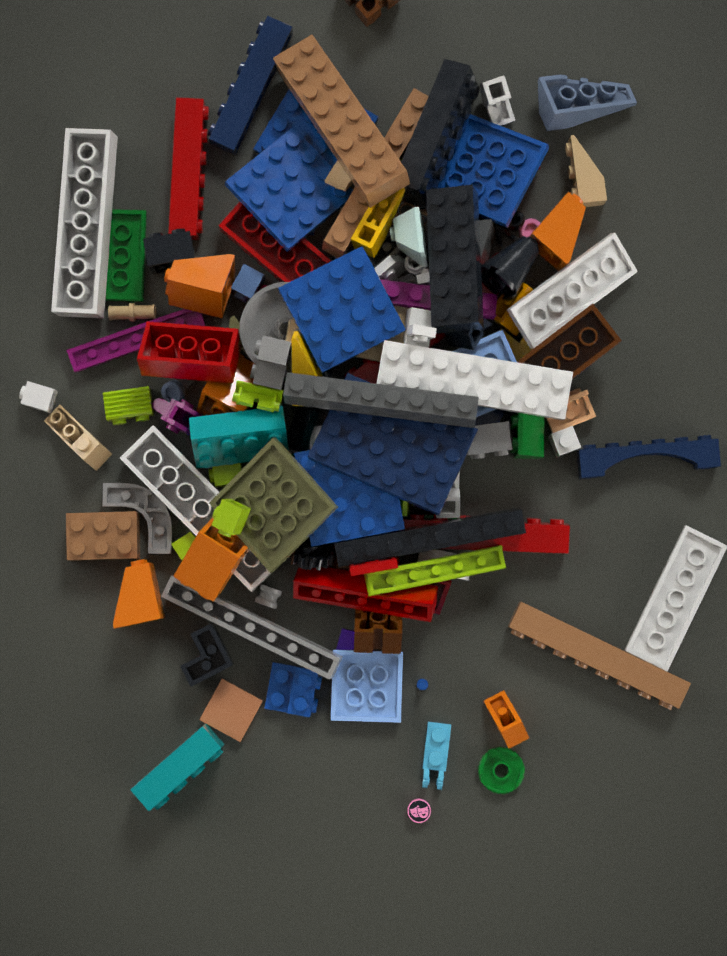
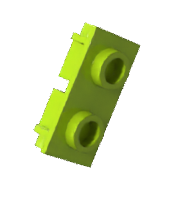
[232,380,283,413]

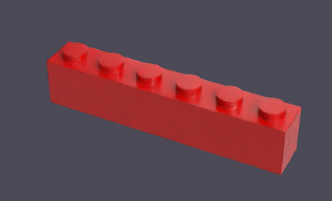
[168,97,209,240]
[293,567,438,622]

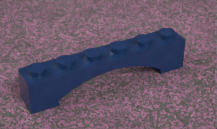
[576,435,721,479]

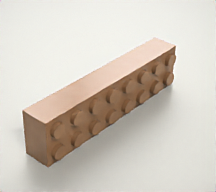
[273,35,410,208]

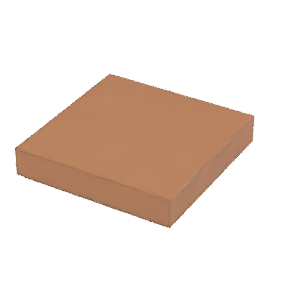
[199,678,263,742]

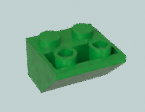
[510,412,544,459]

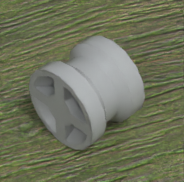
[254,584,282,609]

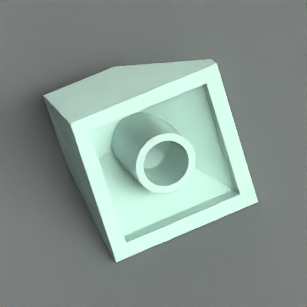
[390,207,428,267]

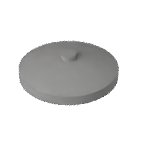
[239,282,312,376]

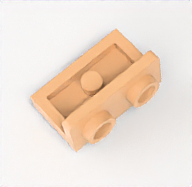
[545,388,596,433]

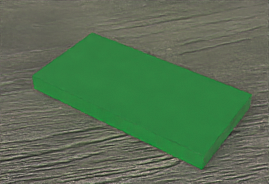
[105,209,147,302]

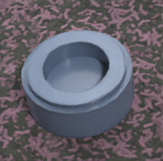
[161,380,186,403]

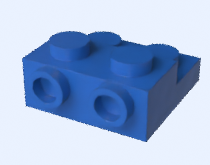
[264,662,322,717]

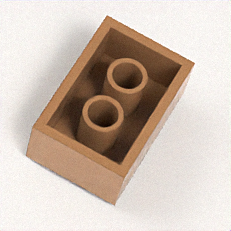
[66,511,141,561]

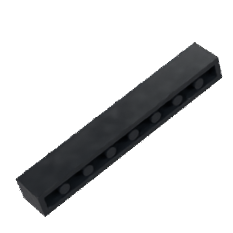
[334,508,526,567]

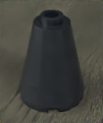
[481,236,539,301]

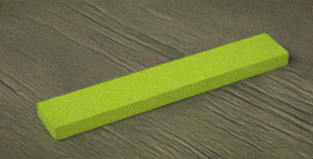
[364,545,506,597]

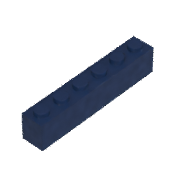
[208,15,293,156]

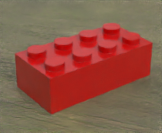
[137,321,242,383]

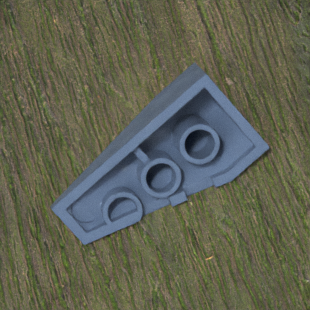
[538,75,637,131]

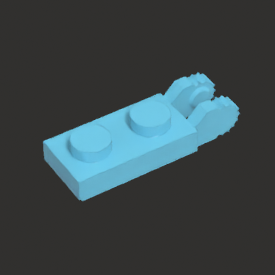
[422,721,451,790]

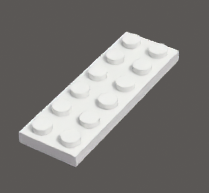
[507,233,638,349]
[624,525,727,671]

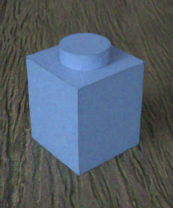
[231,264,265,303]

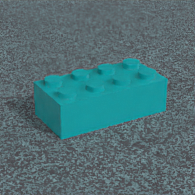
[189,406,289,469]
[130,724,225,811]

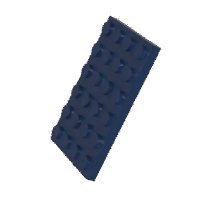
[308,373,478,516]

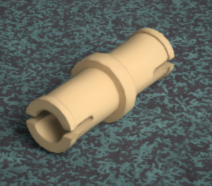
[108,303,157,322]

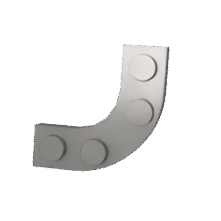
[102,483,173,554]

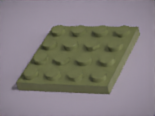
[209,438,338,573]

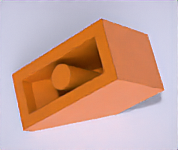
[484,690,529,749]

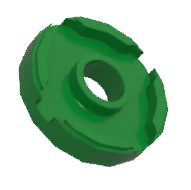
[478,747,525,794]

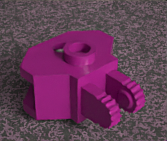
[152,398,202,437]

